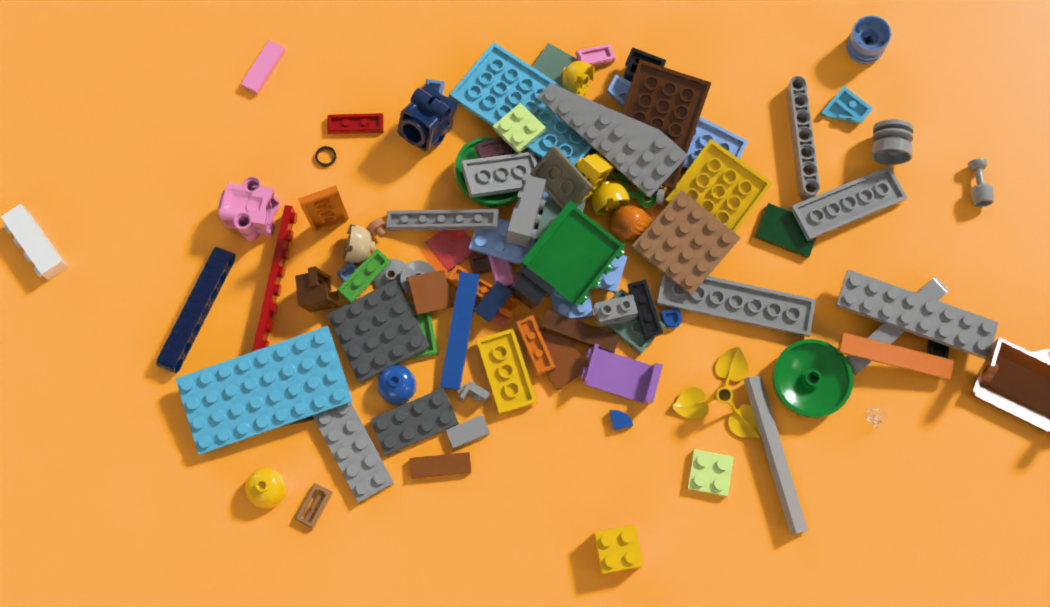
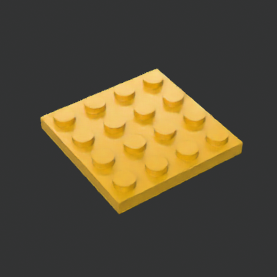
[665,139,772,233]

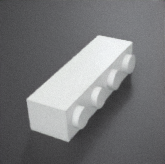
[1,204,68,280]

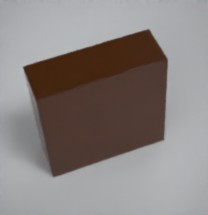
[468,253,492,275]

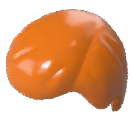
[609,205,651,241]

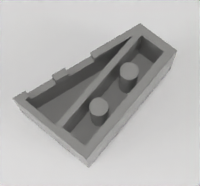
[506,174,546,248]

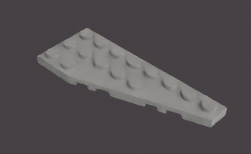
[538,83,688,198]

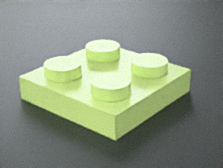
[493,103,546,154]
[687,449,734,497]

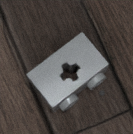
[593,295,638,327]

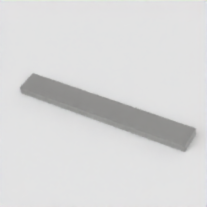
[744,376,808,535]

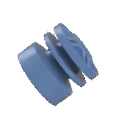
[846,15,892,64]

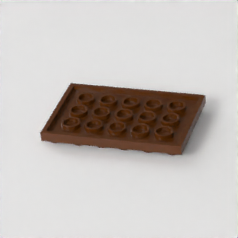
[613,60,712,189]

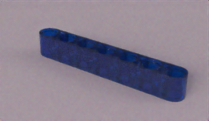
[156,247,236,374]

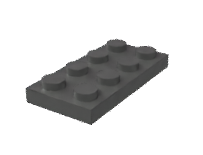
[370,388,459,456]

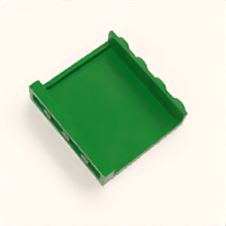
[521,200,626,307]

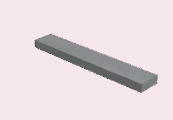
[386,209,499,231]

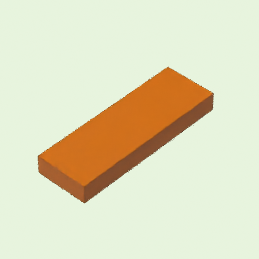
[515,315,556,376]

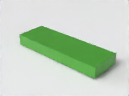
[337,249,391,303]

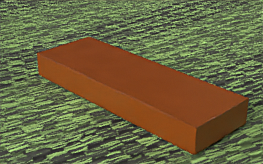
[410,452,472,479]

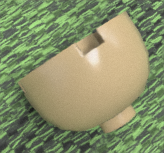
[343,224,375,263]

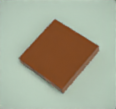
[406,270,454,315]

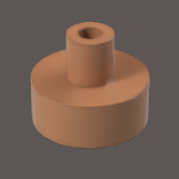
[366,218,386,238]

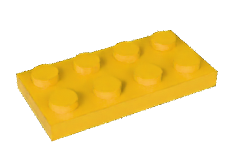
[476,328,537,415]

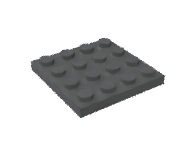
[327,279,431,384]

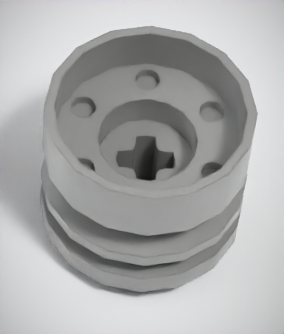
[871,119,914,165]

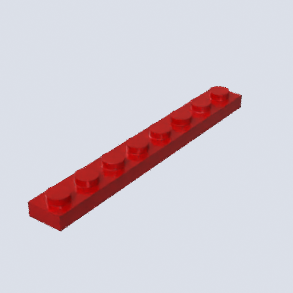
[252,205,297,352]

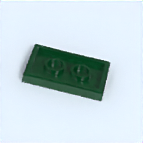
[754,203,817,258]

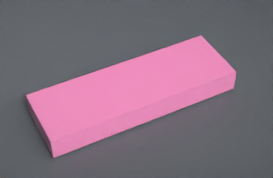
[241,40,286,94]

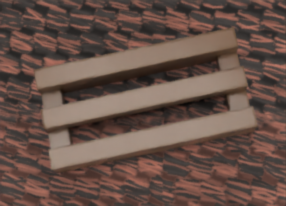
[295,483,333,529]

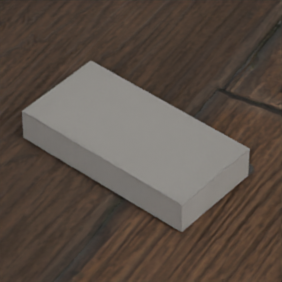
[446,415,490,449]

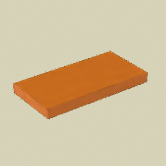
[298,185,349,232]

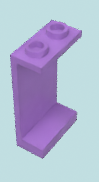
[580,344,663,405]

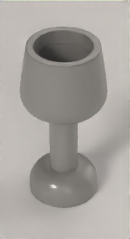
[968,158,994,207]

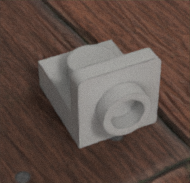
[458,381,490,403]

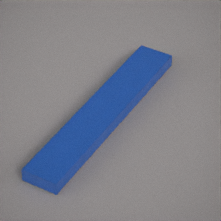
[440,272,480,390]

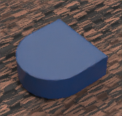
[660,308,682,329]

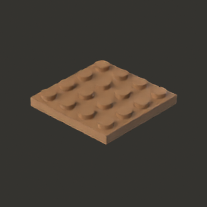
[631,190,741,296]

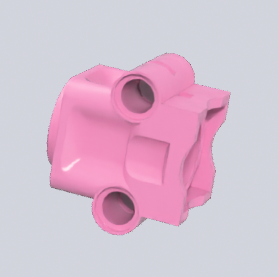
[218,177,280,241]

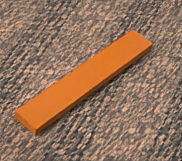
[837,333,954,380]

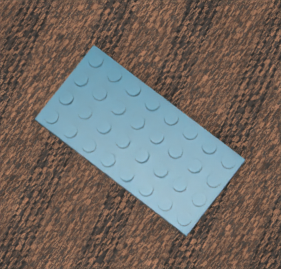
[449,42,593,166]
[175,326,353,455]

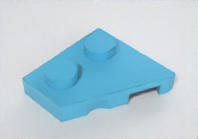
[820,86,873,124]

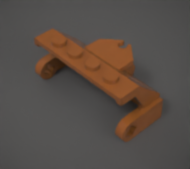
[969,337,1050,435]

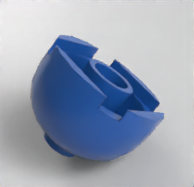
[377,365,417,405]

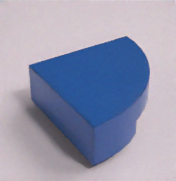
[609,410,633,430]

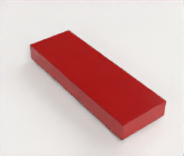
[327,113,384,134]

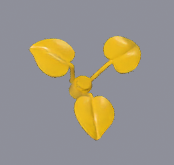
[673,347,760,438]

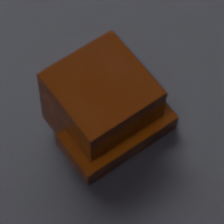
[295,266,340,312]

